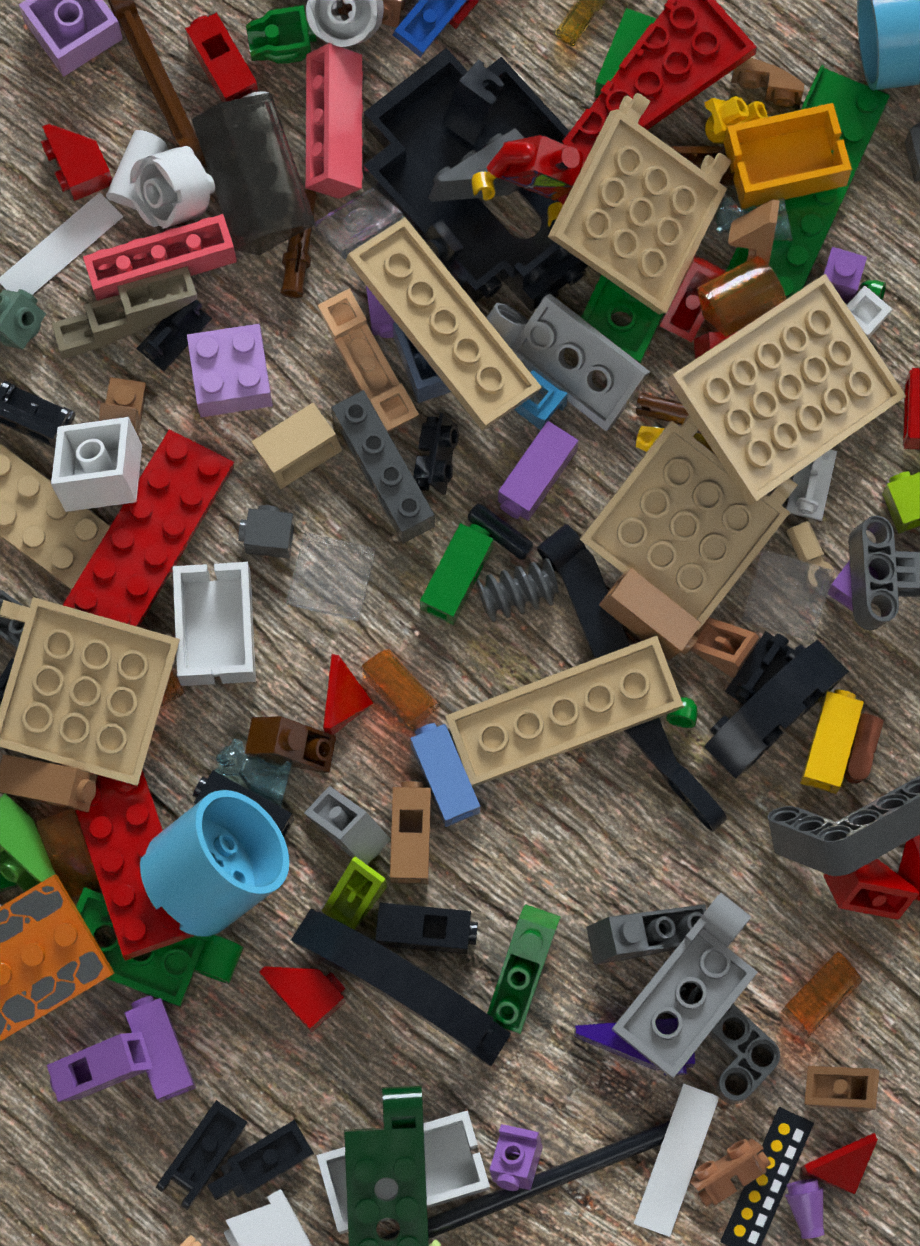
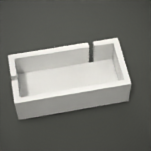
[316,1110,490,1234]

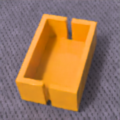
[723,103,852,209]

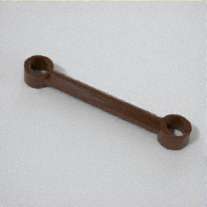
[108,0,210,168]

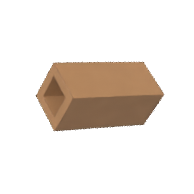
[599,568,701,660]
[0,754,98,812]
[390,781,431,884]

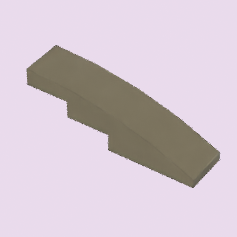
[51,266,198,360]

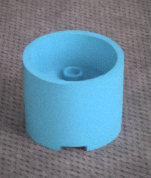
[857,0,920,90]
[140,790,289,937]

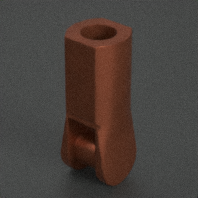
[844,713,884,784]

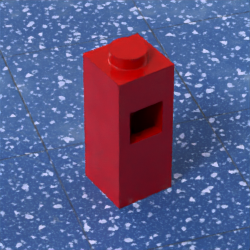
[185,12,259,112]

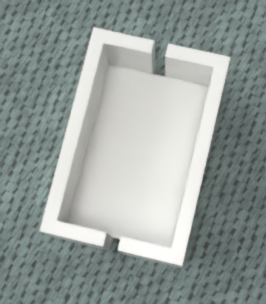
[173,562,256,686]

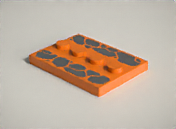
[0,874,114,1041]

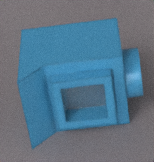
[514,370,568,430]

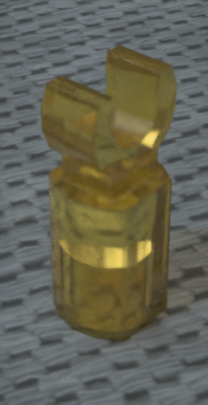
[555,0,606,46]

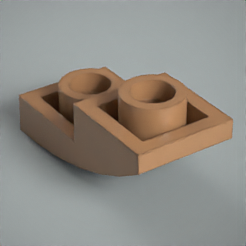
[731,58,805,107]

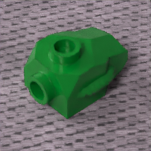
[246,5,317,64]

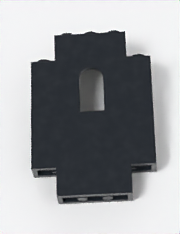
[364,48,588,312]

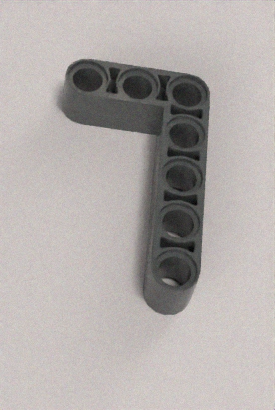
[767,776,920,876]

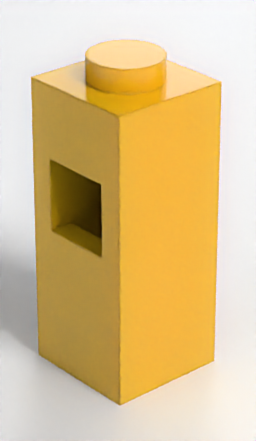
[800,689,864,794]

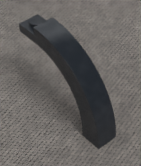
[290,908,511,1066]

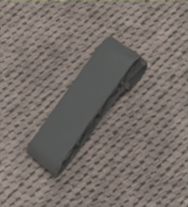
[680,983,780,1104]

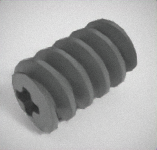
[476,558,559,622]

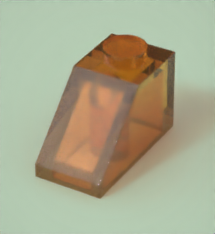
[36,808,100,898]

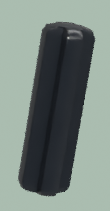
[468,503,533,560]

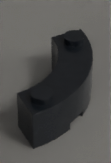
[704,639,849,779]

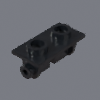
[136,300,212,372]
[413,413,459,495]
[725,631,794,704]

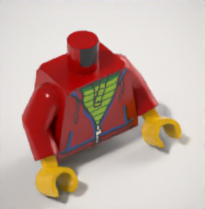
[471,136,584,227]

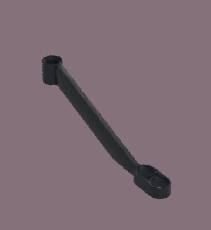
[536,524,727,832]

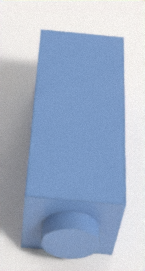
[410,723,480,827]

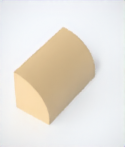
[251,403,342,490]

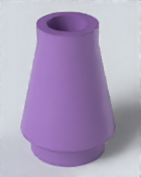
[785,1178,825,1239]

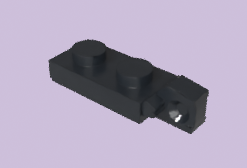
[207,1120,314,1201]

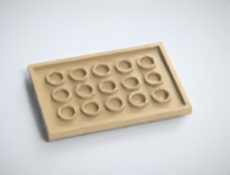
[666,274,906,505]

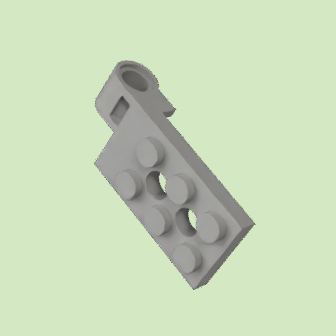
[487,294,650,431]
[612,893,758,1080]

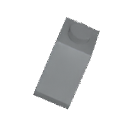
[304,786,391,865]

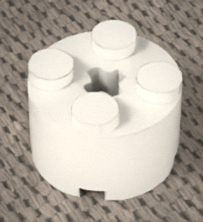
[306,0,384,47]
[130,146,215,229]

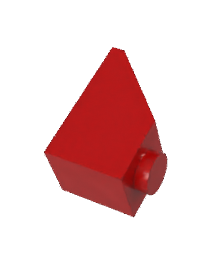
[659,255,726,342]
[823,859,919,920]
[259,966,346,1033]

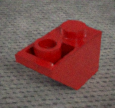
[40,124,112,201]

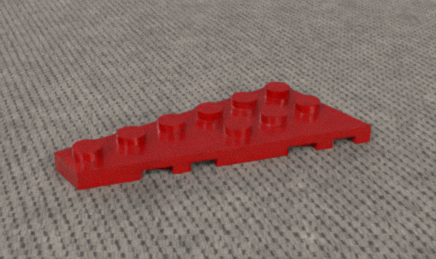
[562,0,757,165]

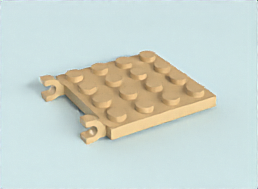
[548,93,732,314]
[580,415,798,630]
[0,597,180,786]

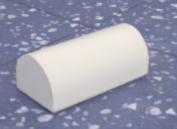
[106,130,168,210]

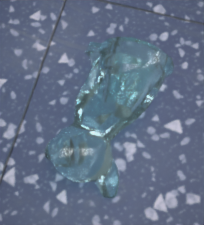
[716,197,793,242]
[214,739,292,807]

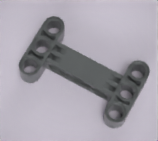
[848,515,920,631]

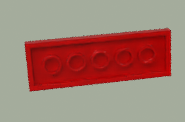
[63,429,234,627]
[60,764,195,961]

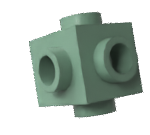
[0,289,46,350]

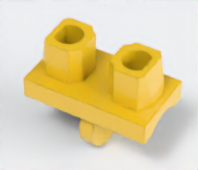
[704,96,768,144]

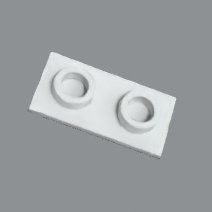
[786,450,837,521]

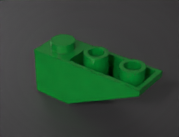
[487,904,561,1034]

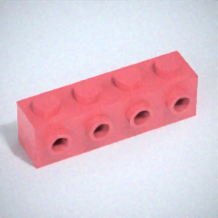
[305,43,363,199]
[83,214,237,301]

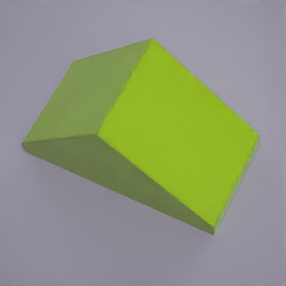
[321,856,387,930]

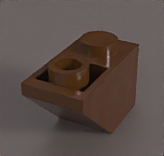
[245,716,336,773]

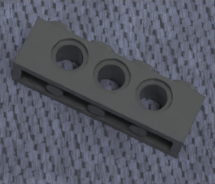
[331,390,435,544]

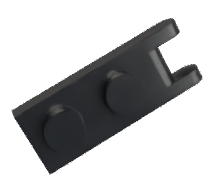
[156,1100,249,1210]

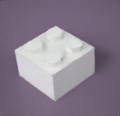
[51,417,142,512]

